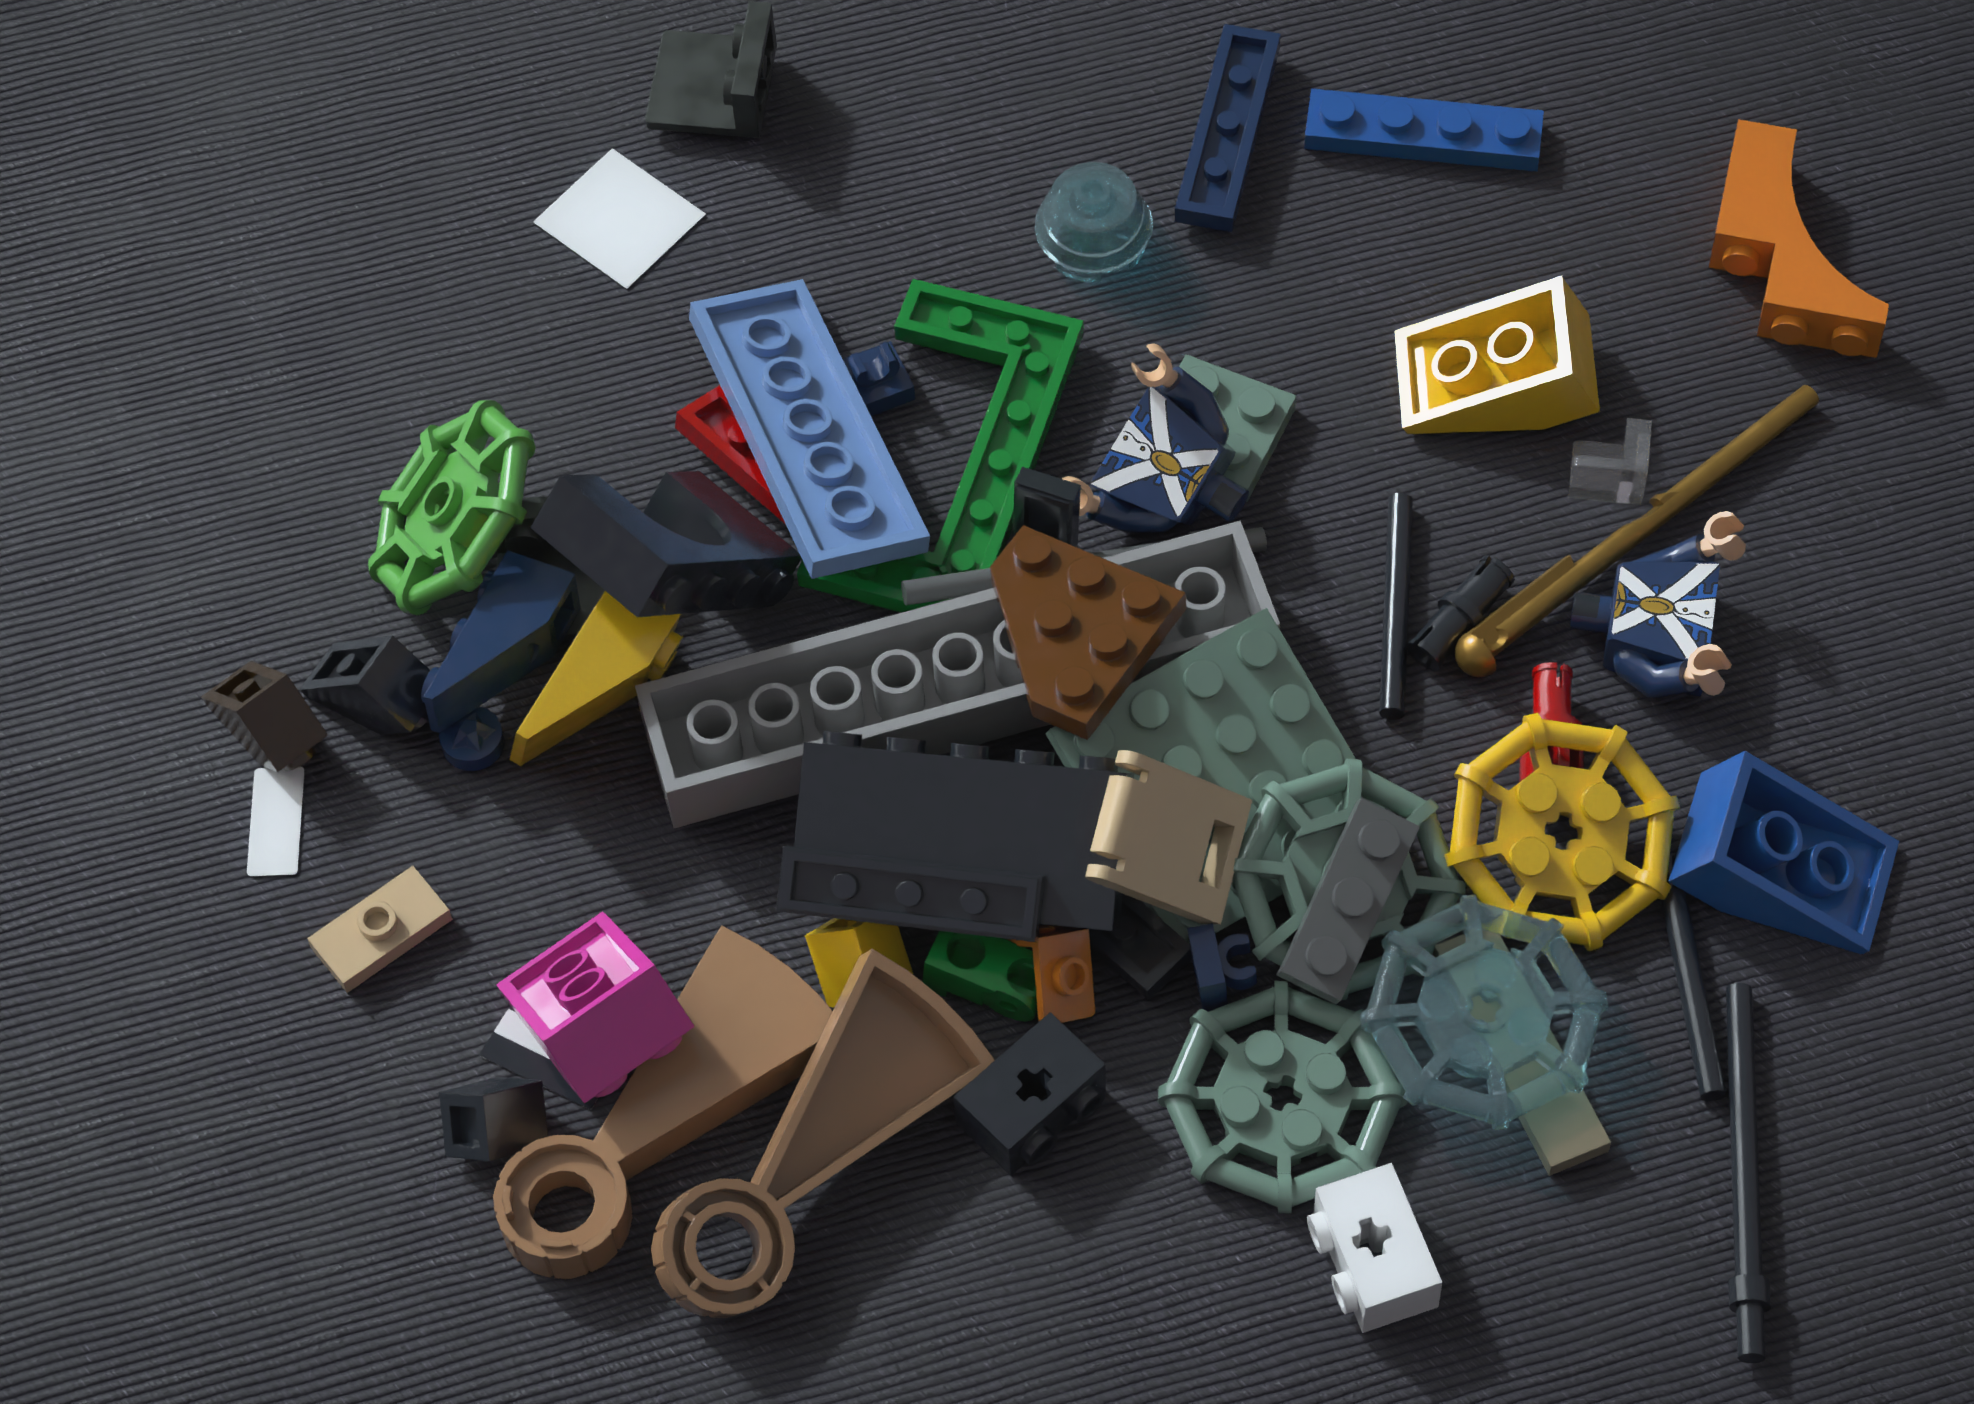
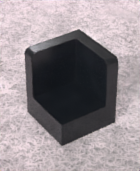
[439,1077,548,1161]

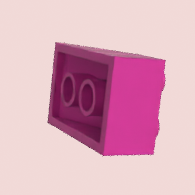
[496,911,695,1103]

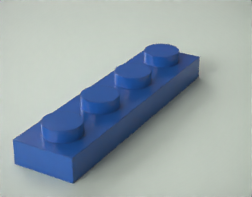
[1304,88,1544,172]

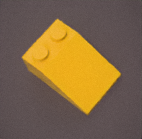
[1395,276,1600,434]
[510,591,683,766]

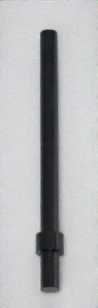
[1726,983,1771,1363]

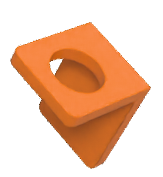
[1004,925,1095,1023]

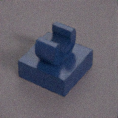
[843,341,915,416]
[1187,923,1257,1011]

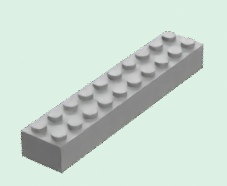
[635,520,1280,828]

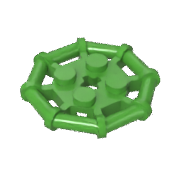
[368,400,536,615]

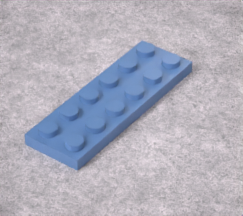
[689,279,930,579]

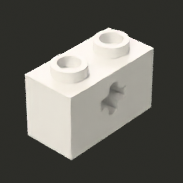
[1307,1163,1442,1333]

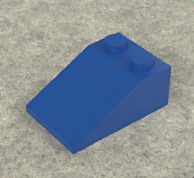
[1668,751,1899,954]

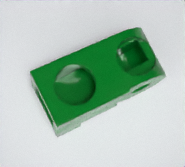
[922,931,1038,1022]

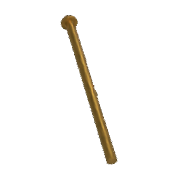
[1455,385,1819,677]

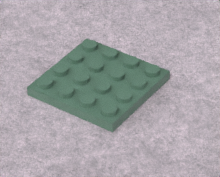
[1046,607,1385,943]

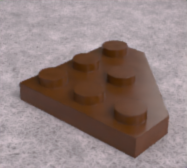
[990,525,1187,740]

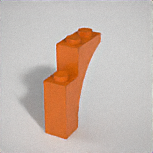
[1709,119,1889,358]

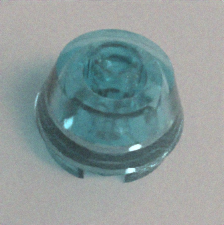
[1035,162,1153,282]

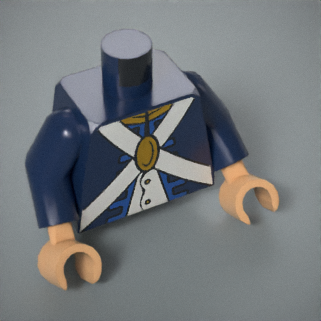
[1062,344,1249,533]
[1570,511,1746,698]

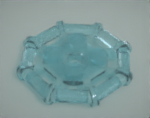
[1360,895,1609,1130]

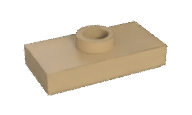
[307,866,453,993]

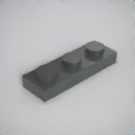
[1277,798,1420,1004]

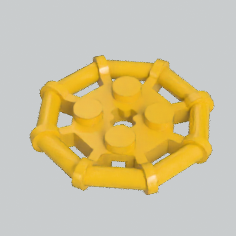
[1444,713,1680,951]

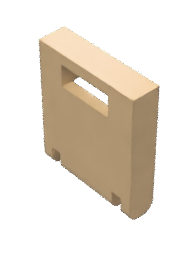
[1085,750,1252,925]

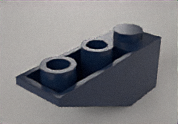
[421,550,581,733]

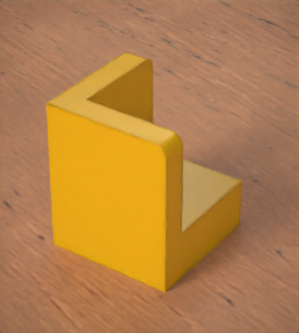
[805,918,913,1008]

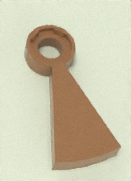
[493,925,833,1279]
[651,949,995,1318]

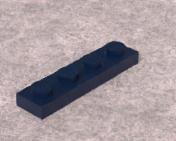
[1175,24,1281,232]

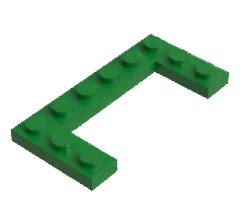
[797,279,1084,613]

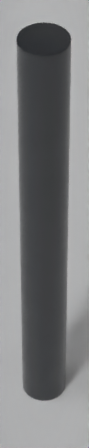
[1379,493,1413,720]
[1661,854,1727,1101]

